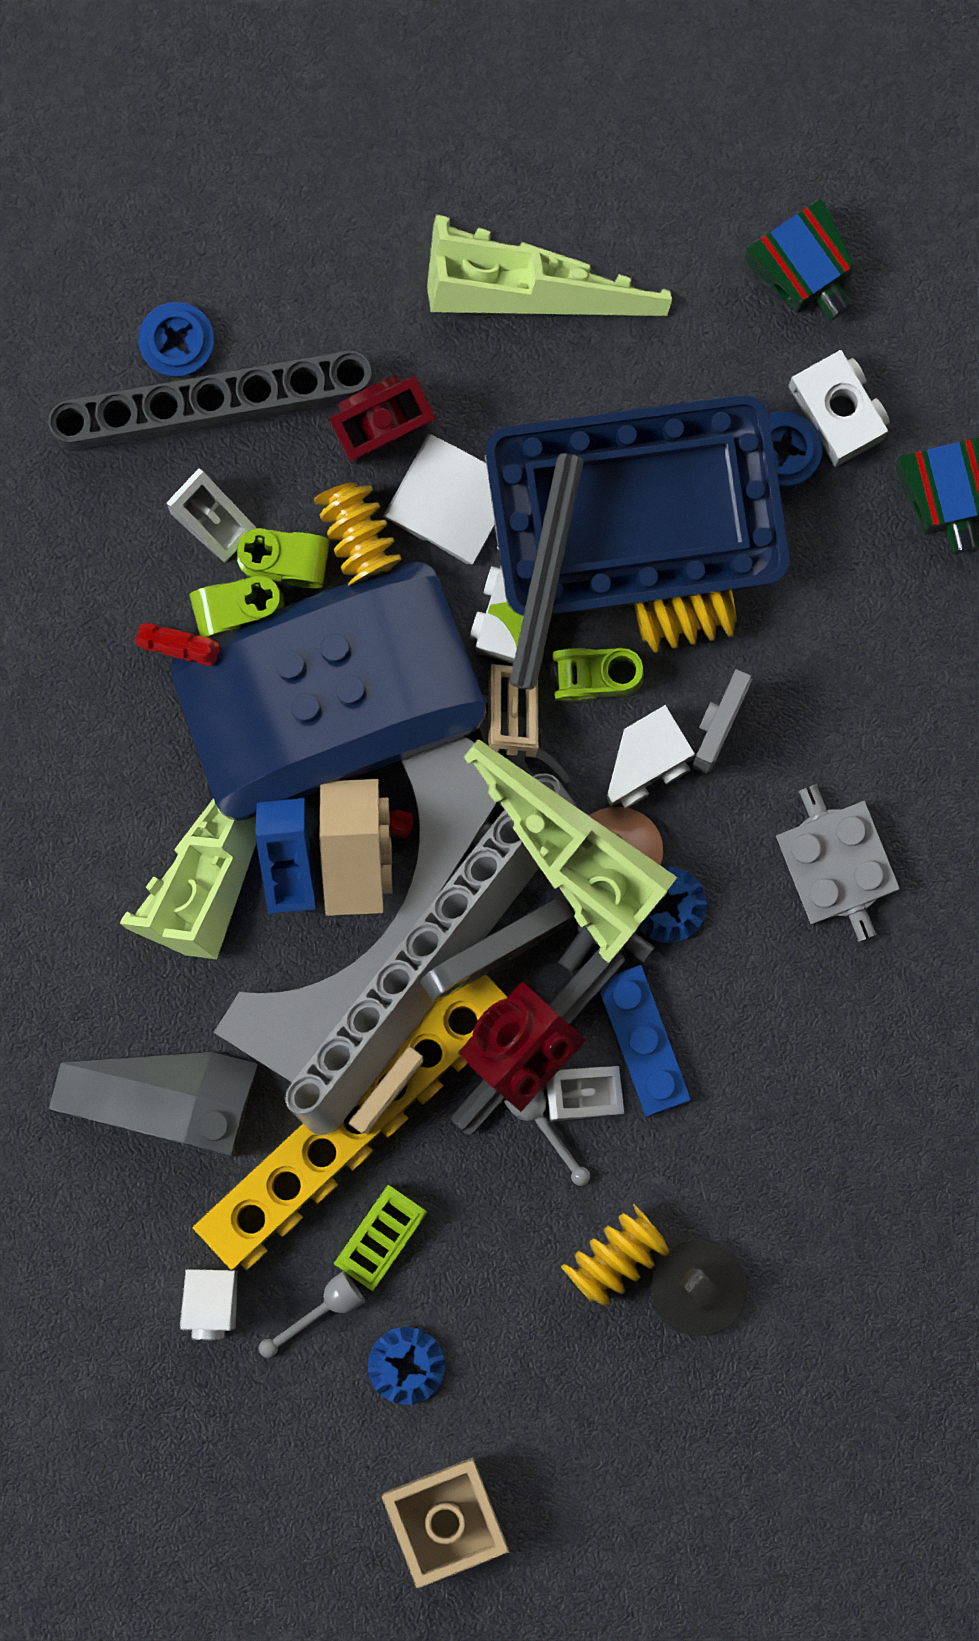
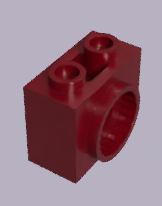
[329,375,436,464]
[457,981,586,1112]

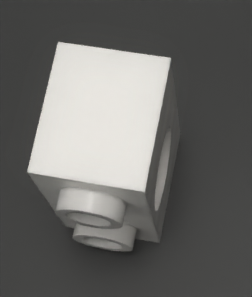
[789,350,890,467]

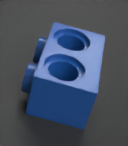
[256,798,316,914]

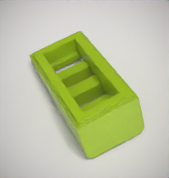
[334,1185,428,1291]

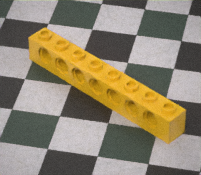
[192,975,507,1270]

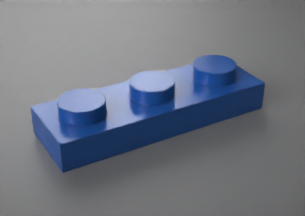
[599,965,691,1117]

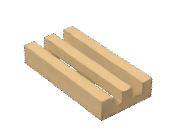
[488,664,538,757]
[349,1046,424,1135]

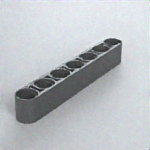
[48,351,373,451]

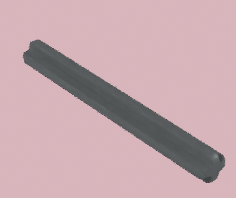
[510,453,584,690]
[451,948,625,1135]

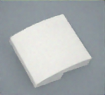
[383,434,495,564]

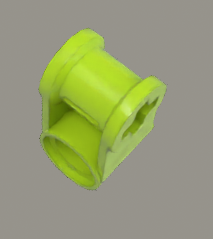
[237,528,330,589]
[189,576,285,638]
[552,648,644,702]

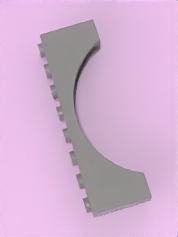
[214,736,504,1082]

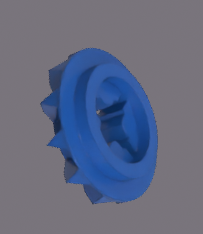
[138,302,214,378]
[769,411,822,487]
[638,866,707,943]
[368,1327,445,1405]

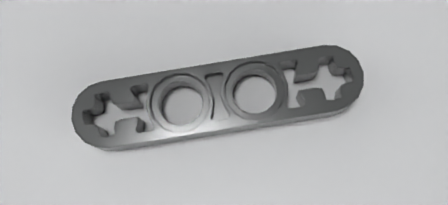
[420,897,575,1002]

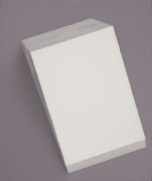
[166,469,257,562]
[546,1066,624,1122]

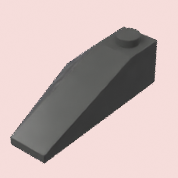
[49,1052,259,1157]

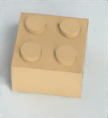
[320,779,393,916]
[382,1457,508,1588]

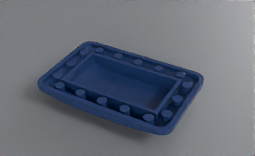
[485,395,790,617]
[171,562,487,821]

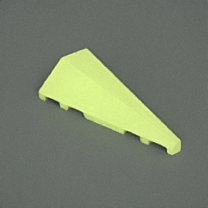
[427,215,672,316]
[464,739,677,963]
[120,798,256,959]

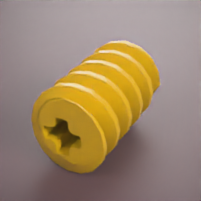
[314,482,401,586]
[634,590,737,653]
[561,1203,669,1307]

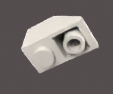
[606,705,695,809]
[181,1270,237,1339]

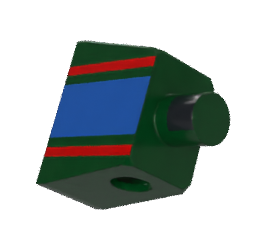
[744,198,854,321]
[895,438,979,554]

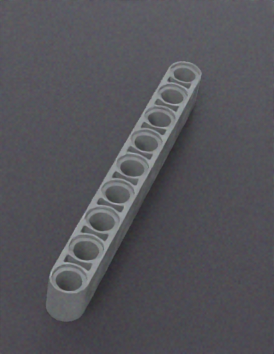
[285,773,577,1135]

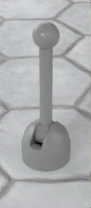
[504,1090,590,1186]
[259,1271,365,1358]

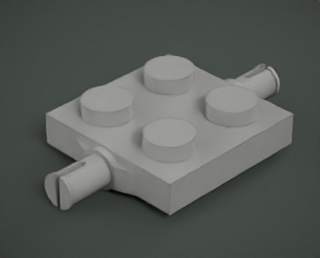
[776,784,900,942]

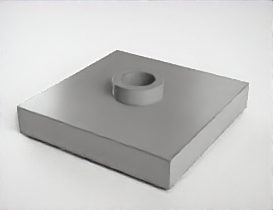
[692,669,752,774]

